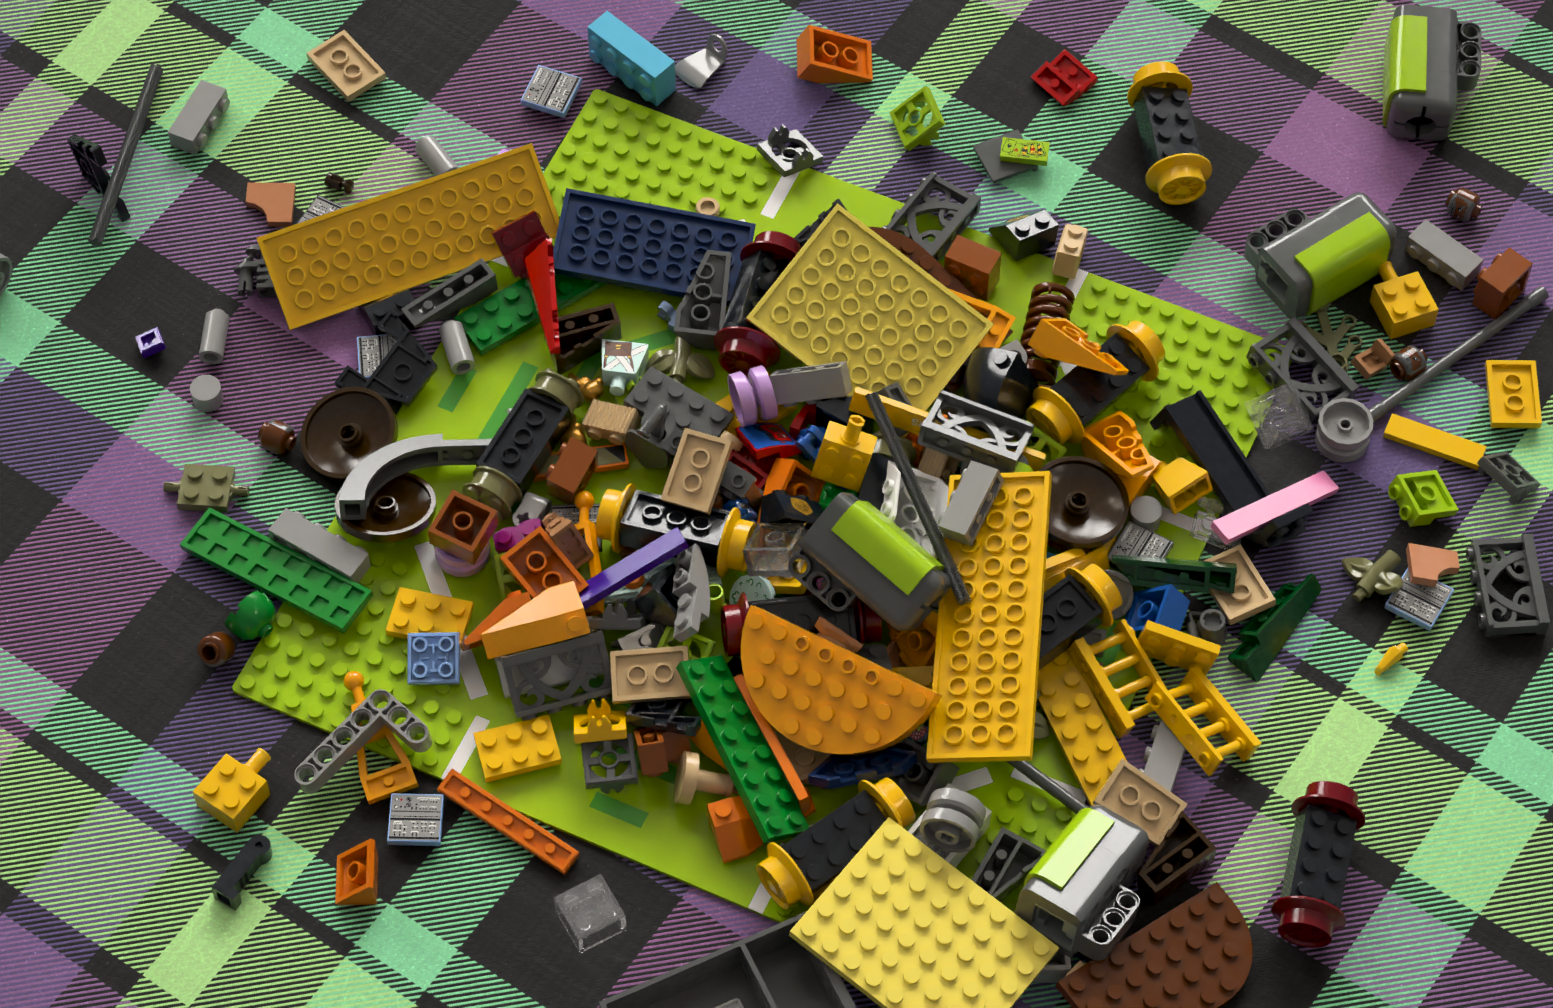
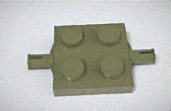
[163,464,250,513]

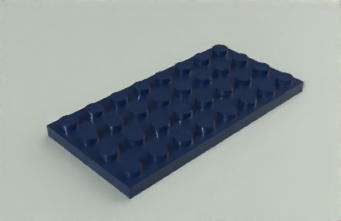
[553,188,756,306]

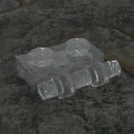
[1190,497,1242,550]

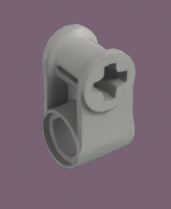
[512,492,552,527]

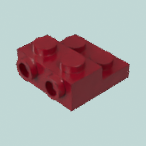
[491,210,554,279]

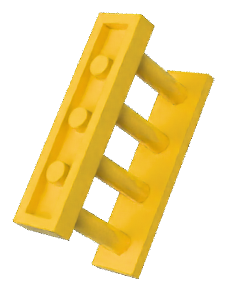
[1067,619,1168,739]
[1145,666,1261,776]

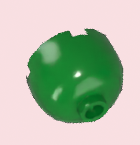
[224,590,276,641]

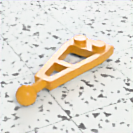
[949,289,1016,350]
[574,491,604,617]
[343,671,419,805]

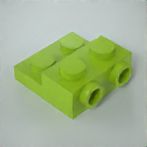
[1388,470,1459,527]

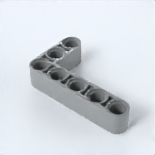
[294,689,432,794]

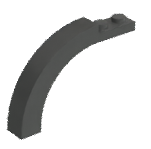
[339,434,492,520]

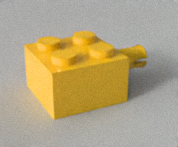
[1370,261,1439,339]
[811,415,877,492]
[193,748,271,833]

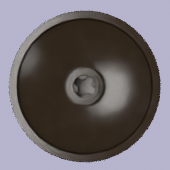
[300,387,398,482]
[1039,456,1129,549]
[335,472,436,543]

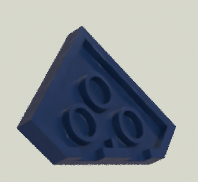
[808,747,917,789]

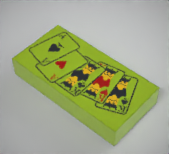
[1000,137,1050,166]

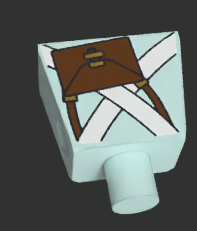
[602,339,649,396]

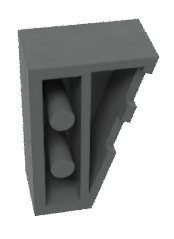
[971,827,1046,902]

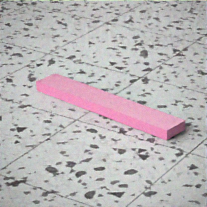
[1210,470,1339,545]

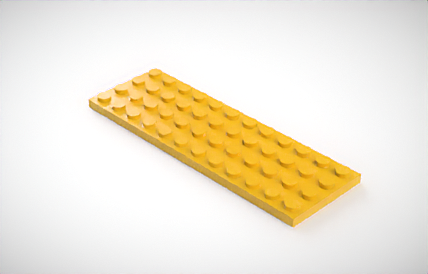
[256,143,560,330]
[926,471,1052,763]

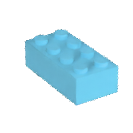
[587,11,676,106]

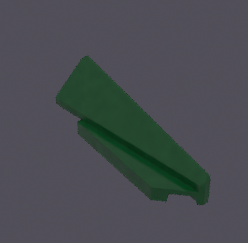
[1112,555,1237,593]
[1227,573,1322,681]

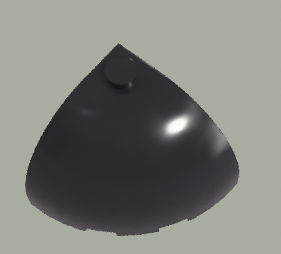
[963,347,1039,433]

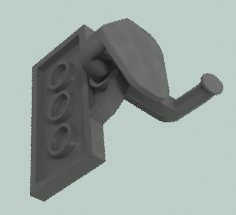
[623,366,734,468]

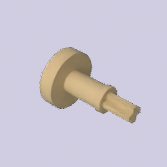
[674,751,739,805]

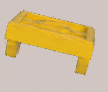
[574,698,627,743]

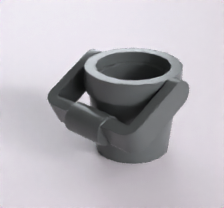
[1184,609,1227,646]

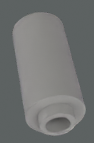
[415,136,459,176]
[199,309,230,364]
[439,320,475,375]

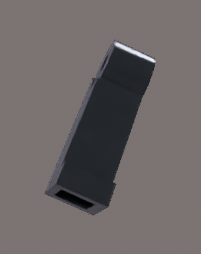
[212,835,272,911]

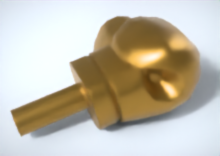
[568,372,604,403]
[560,415,587,446]

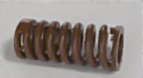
[1019,282,1075,386]

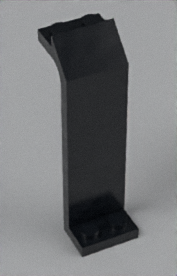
[1149,390,1313,549]

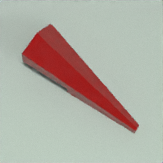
[525,238,560,354]

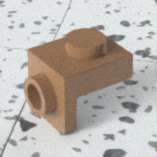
[1351,338,1395,380]

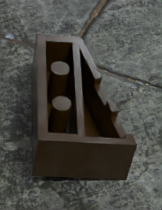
[544,302,622,375]
[1136,811,1217,906]

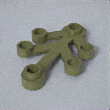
[1300,302,1362,373]

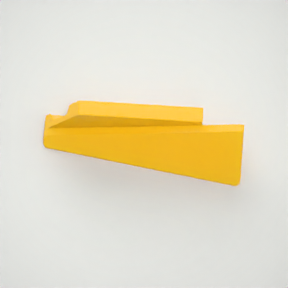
[1044,546,1110,593]

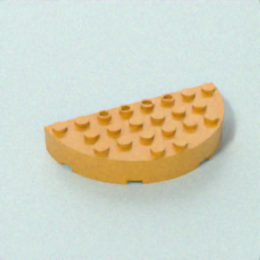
[741,605,942,755]

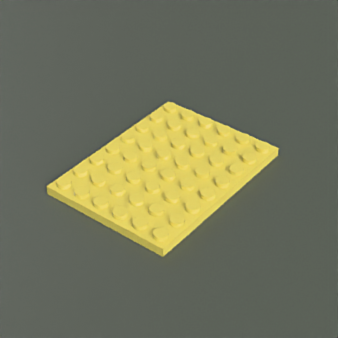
[746,203,994,439]
[789,817,1059,1008]

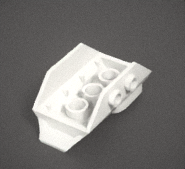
[880,460,949,559]

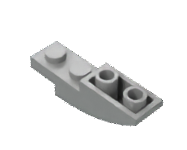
[672,543,710,642]

